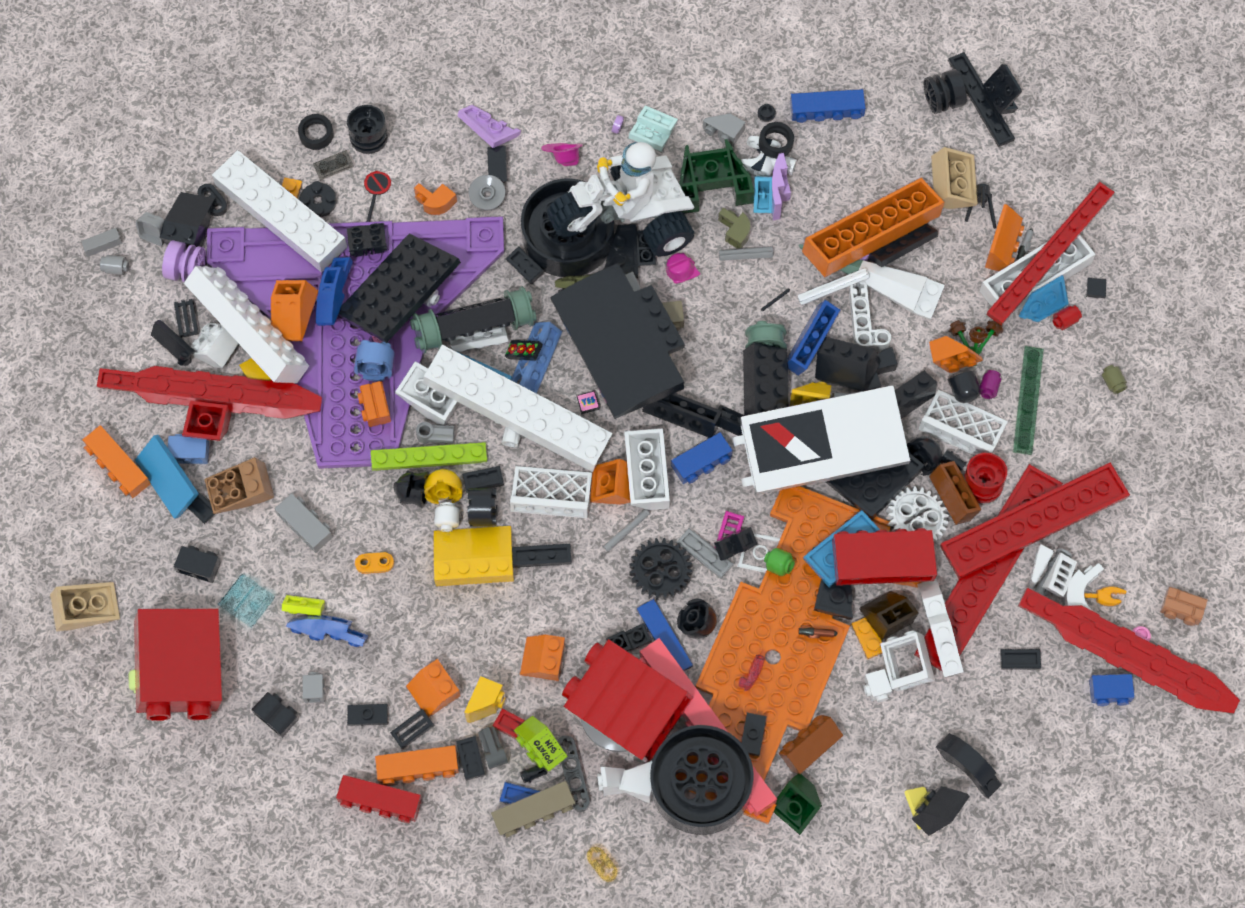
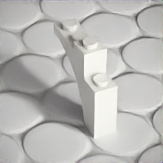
[917,579,963,677]

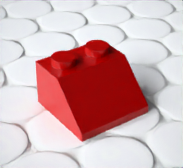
[182,401,231,441]

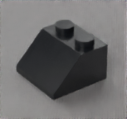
[912,786,970,836]

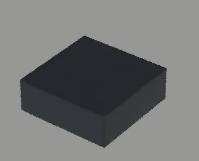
[1086,278,1107,299]

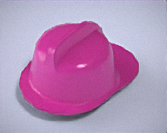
[541,143,582,166]
[666,253,700,284]

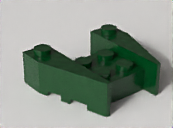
[679,139,754,214]

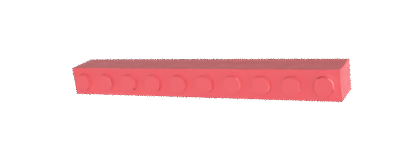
[639,638,777,817]

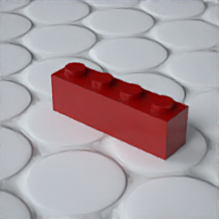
[336,775,422,824]

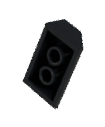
[815,337,881,392]

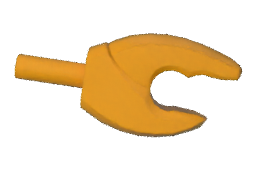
[1084,586,1127,606]

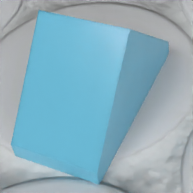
[754,176,772,213]

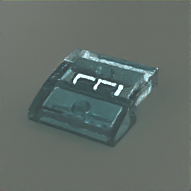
[218,574,275,628]

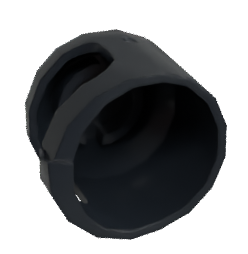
[947,371,981,403]

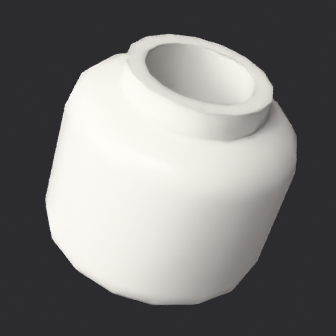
[434,502,460,532]

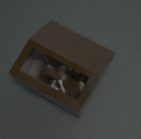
[859,591,919,640]

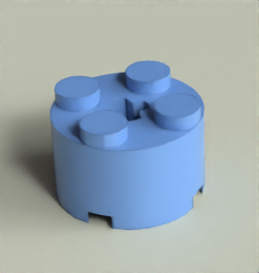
[354,340,395,381]

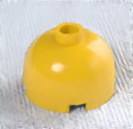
[424,469,462,504]

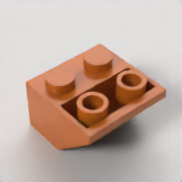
[929,336,983,373]

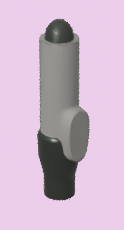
[1016,228,1034,260]

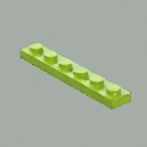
[370,442,487,471]

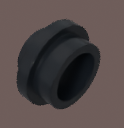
[757,104,776,122]

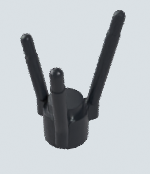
[965,184,997,229]

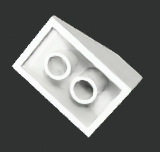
[395,361,459,425]

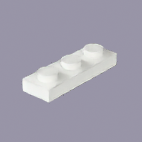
[450,327,508,352]

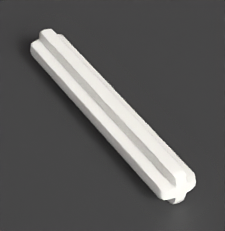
[798,268,869,305]

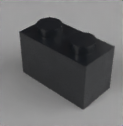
[173,545,221,583]

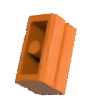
[357,381,391,427]

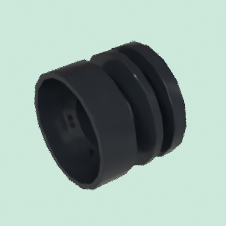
[923,69,967,114]
[347,105,388,154]

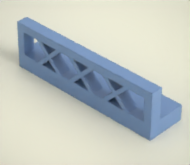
[512,322,562,394]

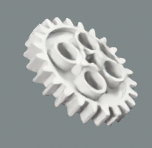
[886,486,949,544]

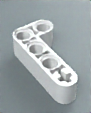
[849,281,891,352]

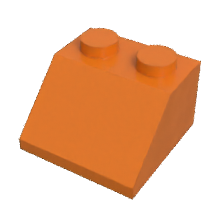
[590,459,631,505]
[520,634,566,681]
[406,659,461,717]

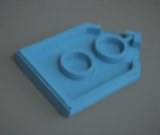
[1019,275,1069,322]

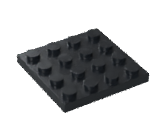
[825,452,925,520]

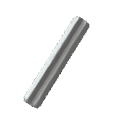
[719,246,774,261]

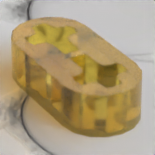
[587,847,617,882]

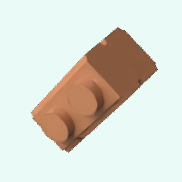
[1160,587,1208,626]

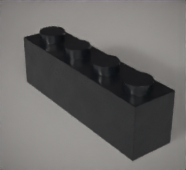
[894,370,937,419]

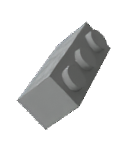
[274,493,333,553]

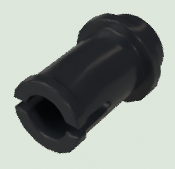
[942,450,967,472]
[520,765,547,784]

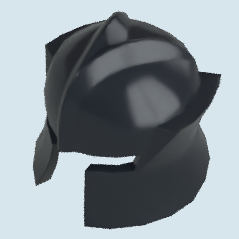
[393,470,429,509]

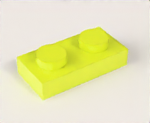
[282,595,325,616]

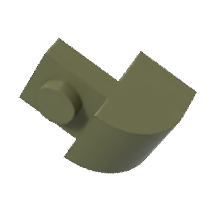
[718,208,750,249]

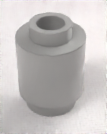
[100,255,129,275]

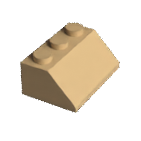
[931,147,978,209]

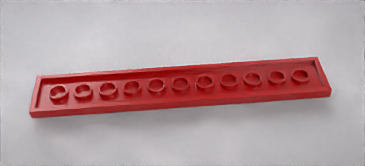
[914,464,1063,671]

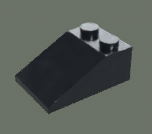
[159,192,216,248]

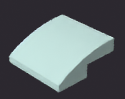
[629,106,678,152]

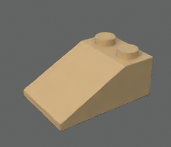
[50,582,120,632]

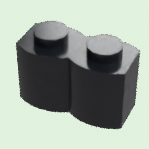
[251,692,298,738]

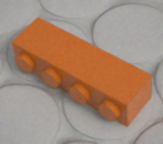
[82,425,151,498]
[375,745,459,786]

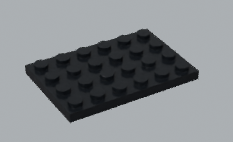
[338,233,461,343]

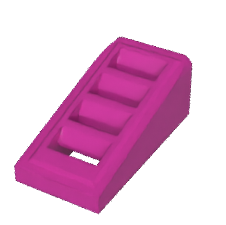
[715,511,744,548]

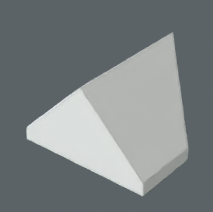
[619,761,652,803]

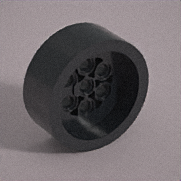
[521,178,614,277]
[650,725,754,835]

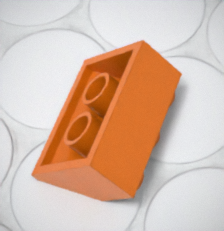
[985,204,1024,271]

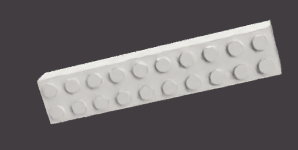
[423,345,612,472]

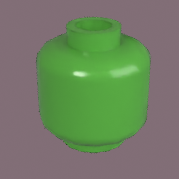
[764,548,795,576]

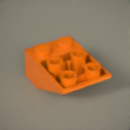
[271,280,318,341]

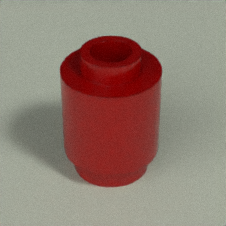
[1052,305,1082,331]

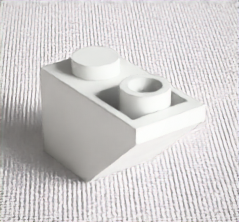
[597,767,625,796]

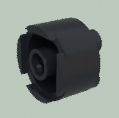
[467,488,498,527]

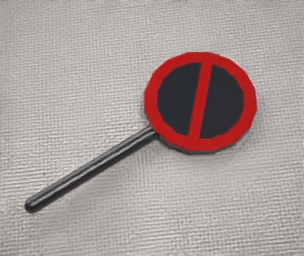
[364,171,391,222]

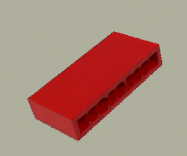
[832,528,937,585]

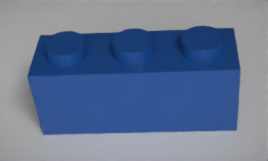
[671,432,733,484]

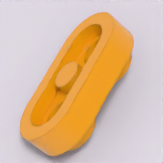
[355,552,394,574]

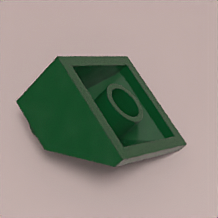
[774,774,822,835]

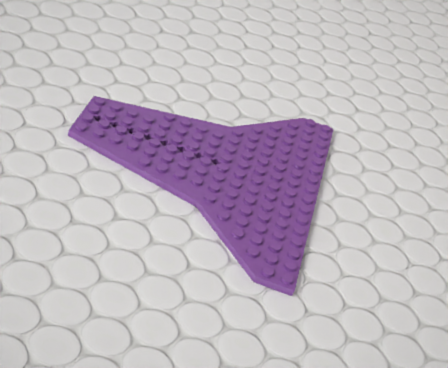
[206,217,504,469]

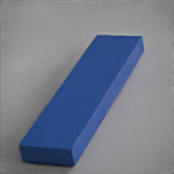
[637,599,693,671]

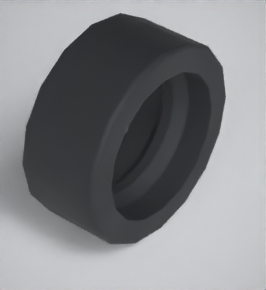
[298,114,333,150]
[758,122,794,159]

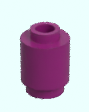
[980,370,1001,399]

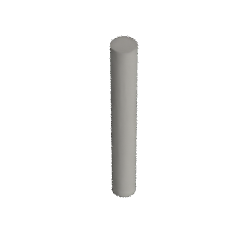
[603,509,650,552]

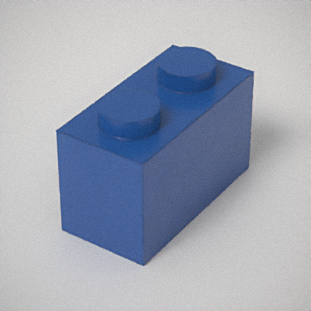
[1089,674,1134,706]

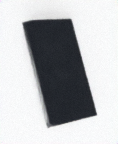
[718,405,744,436]

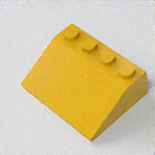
[434,526,514,587]

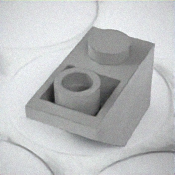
[703,113,746,146]

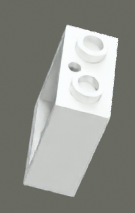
[880,631,935,691]

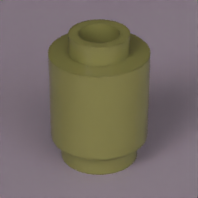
[1101,365,1127,394]

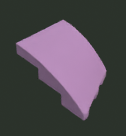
[772,153,791,220]

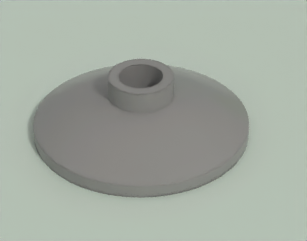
[469,175,505,210]

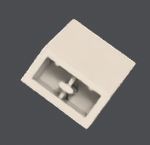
[191,323,238,368]

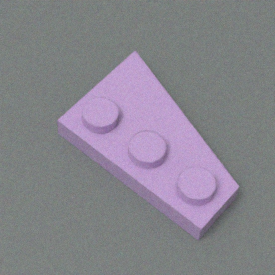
[458,105,521,148]

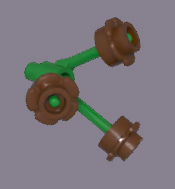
[949,320,1003,366]

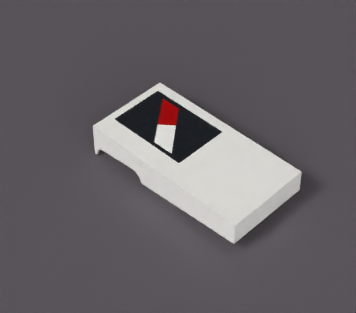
[732,386,910,496]

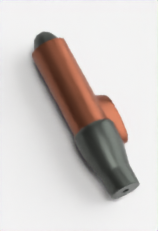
[799,628,838,638]

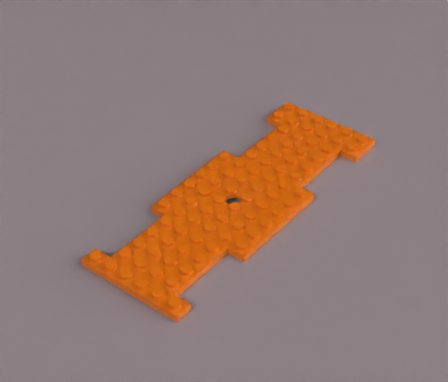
[675,486,891,824]

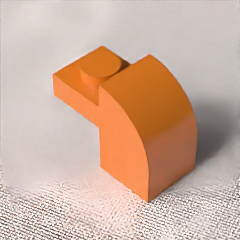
[414,183,457,215]

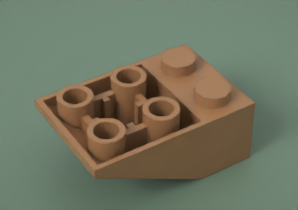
[204,457,274,514]

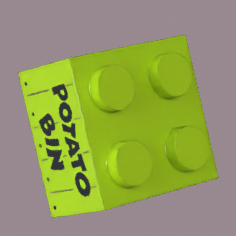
[513,716,568,772]

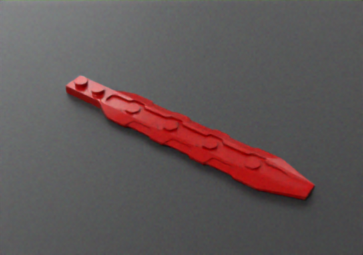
[96,366,322,419]
[1018,588,1240,714]

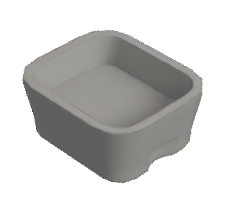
[135,212,164,246]

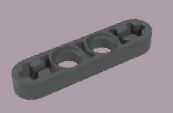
[557,735,590,812]

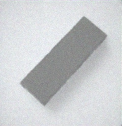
[676,528,734,579]

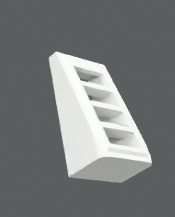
[1029,544,1054,588]
[1042,553,1077,597]

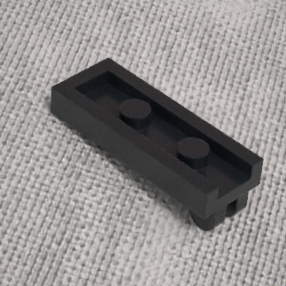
[151,319,195,366]

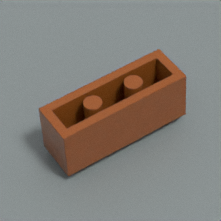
[929,461,982,525]
[779,715,844,774]

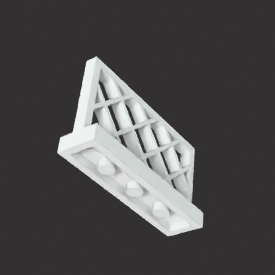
[918,390,1008,456]
[510,466,592,518]

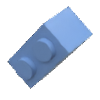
[168,434,210,464]

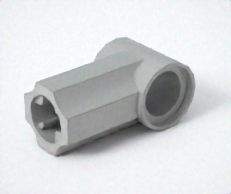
[416,422,454,444]

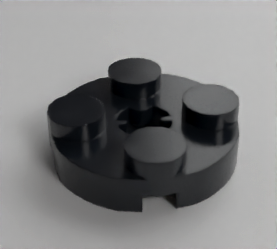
[299,181,336,217]

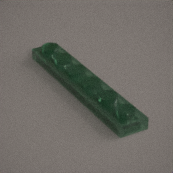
[1013,346,1044,455]

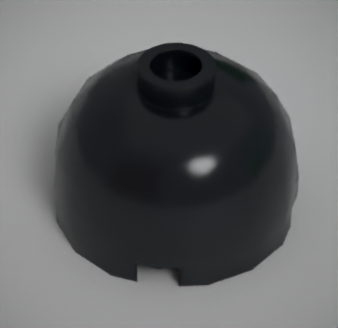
[907,436,942,476]
[677,598,717,639]

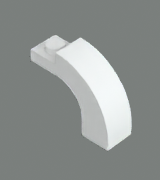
[1064,563,1104,611]

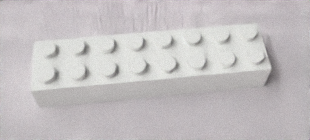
[212,150,347,273]
[184,266,309,383]

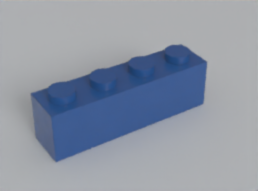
[790,89,866,123]
[787,300,840,376]

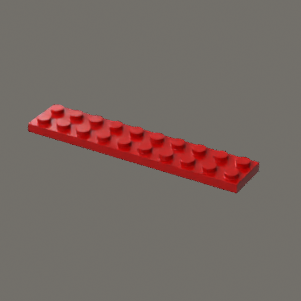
[940,462,1130,579]

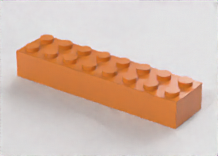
[802,177,945,277]

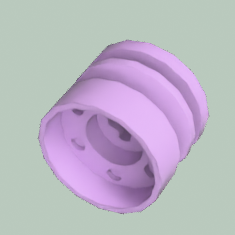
[162,240,206,283]

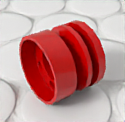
[964,453,1007,503]

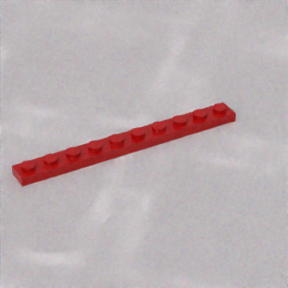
[986,182,1115,326]

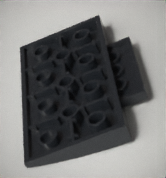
[550,263,685,419]

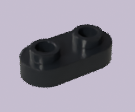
[197,184,227,216]

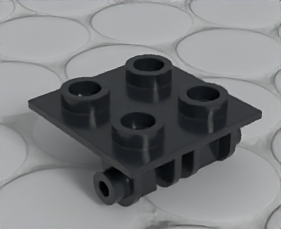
[347,223,387,257]

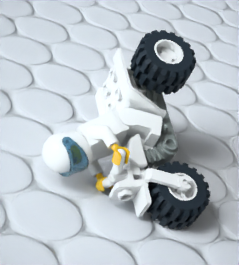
[547,142,695,257]

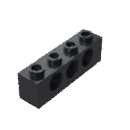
[642,393,722,438]

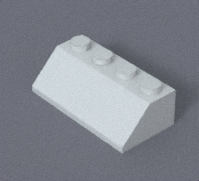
[624,429,670,510]

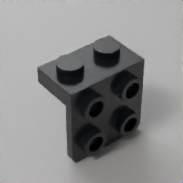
[982,64,1022,114]

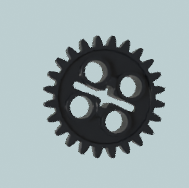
[629,538,692,601]

